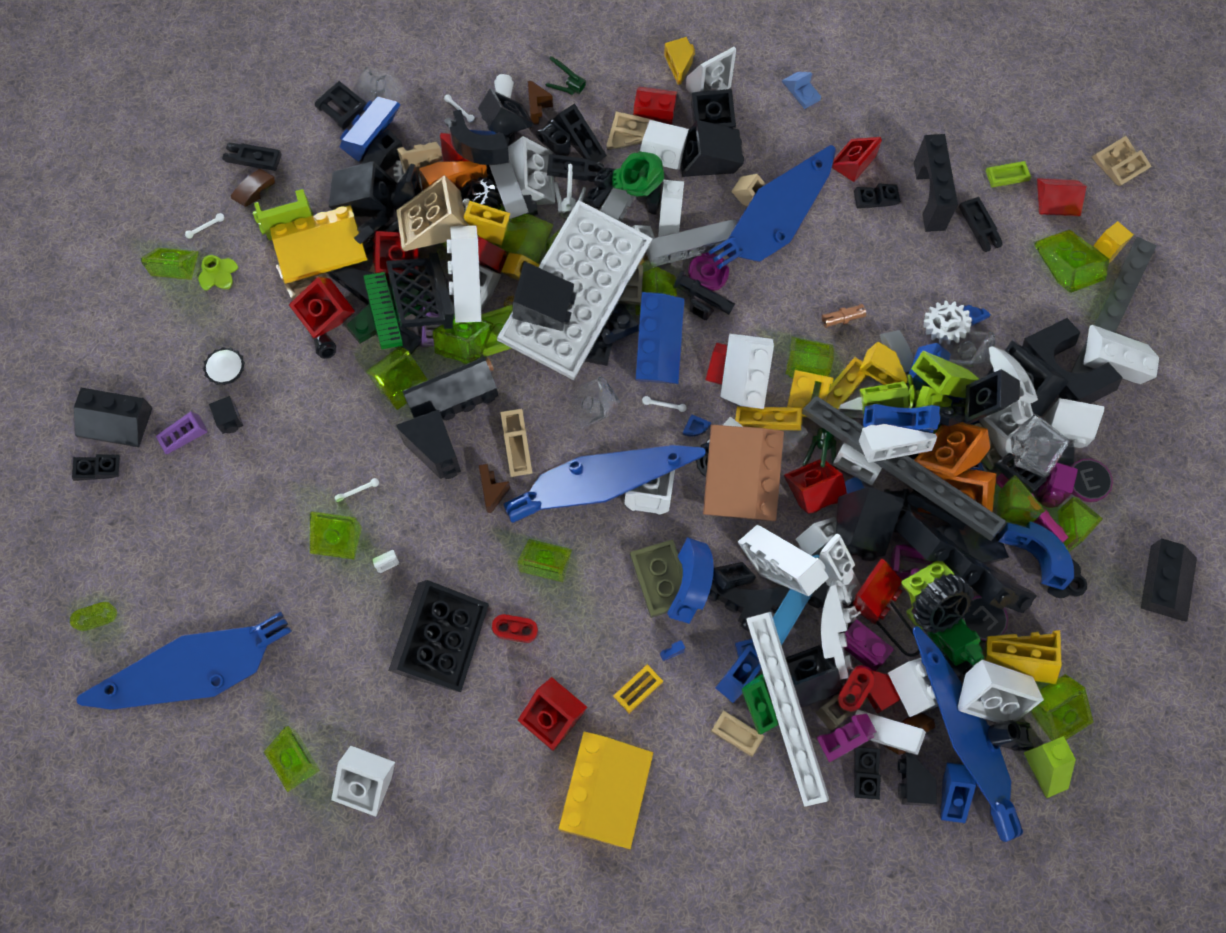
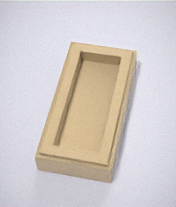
[711,710,764,757]

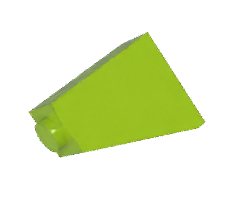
[911,351,979,398]
[1024,736,1076,798]

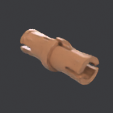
[821,304,866,328]

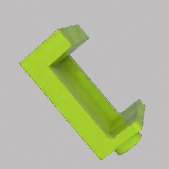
[253,189,314,241]
[860,381,909,418]
[902,561,955,630]

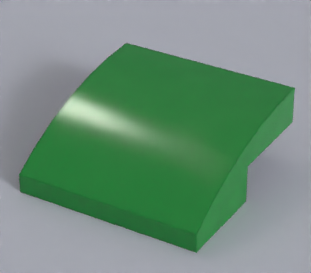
[741,674,779,735]

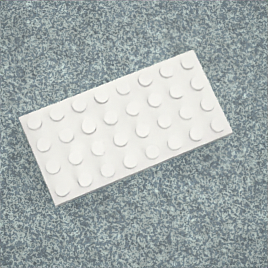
[497,200,653,380]

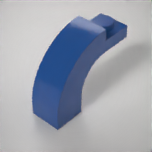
[863,404,940,433]
[998,521,1074,590]
[667,537,714,624]

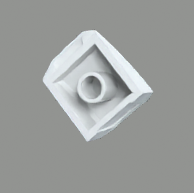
[625,470,675,515]

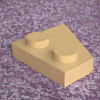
[606,112,655,150]
[397,142,443,174]

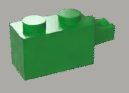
[928,618,984,667]

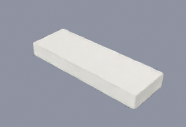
[855,710,926,755]

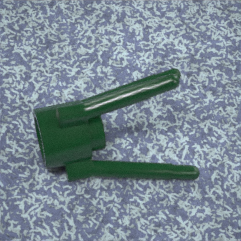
[546,56,586,95]
[802,428,837,469]

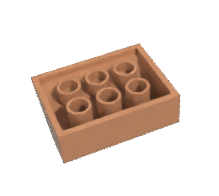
[703,425,784,521]

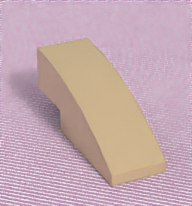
[500,409,533,477]

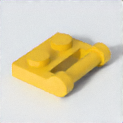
[787,370,834,417]

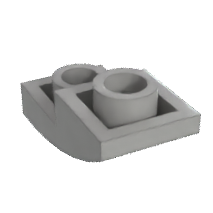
[880,330,914,372]

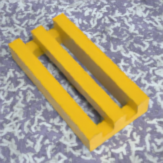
[613,664,663,714]

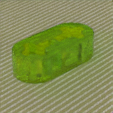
[70,602,117,631]

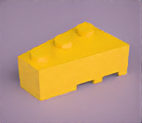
[983,630,1062,684]

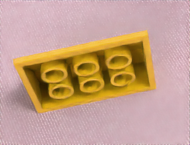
[270,205,367,284]
[559,731,653,850]

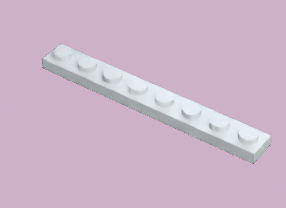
[746,611,829,807]

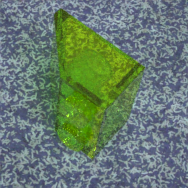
[433,315,493,364]
[785,337,834,383]
[366,346,428,410]
[1031,674,1094,741]

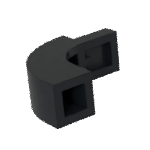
[449,110,509,165]

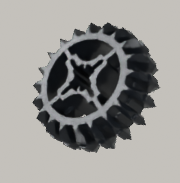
[460,177,502,211]
[911,573,974,634]

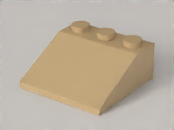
[397,175,467,251]

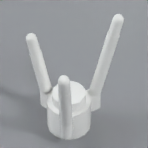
[554,164,586,218]

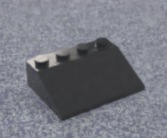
[388,580,489,692]

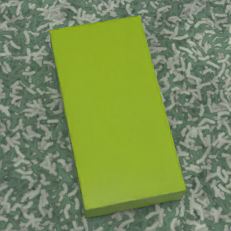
[985,161,1032,188]

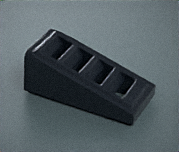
[995,453,1047,498]

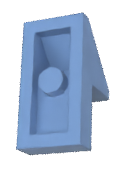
[782,72,821,109]

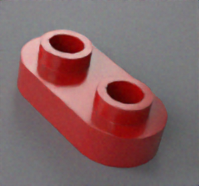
[492,614,538,643]
[838,665,875,711]

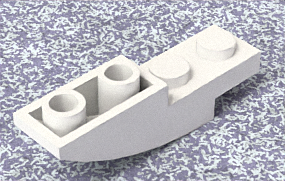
[989,346,1038,427]
[819,534,861,606]
[821,580,853,679]

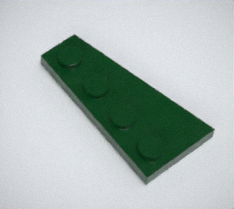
[347,275,430,344]

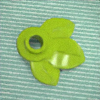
[199,255,239,291]
[907,374,919,408]

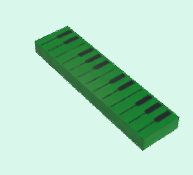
[364,272,403,350]

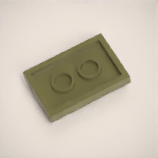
[630,539,683,618]

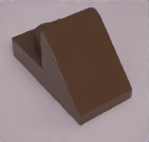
[528,81,553,125]
[479,464,510,513]

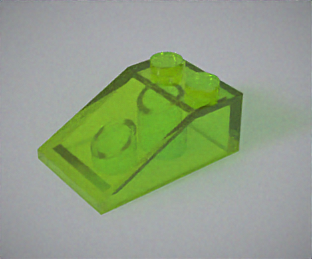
[488,206,554,264]
[1034,229,1110,293]

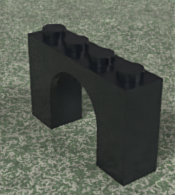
[914,134,958,232]
[1022,318,1123,404]

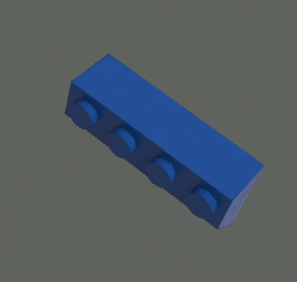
[636,292,684,384]

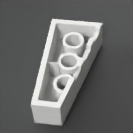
[447,225,481,323]
[738,525,829,596]

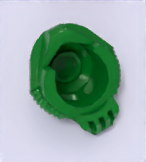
[612,151,664,197]

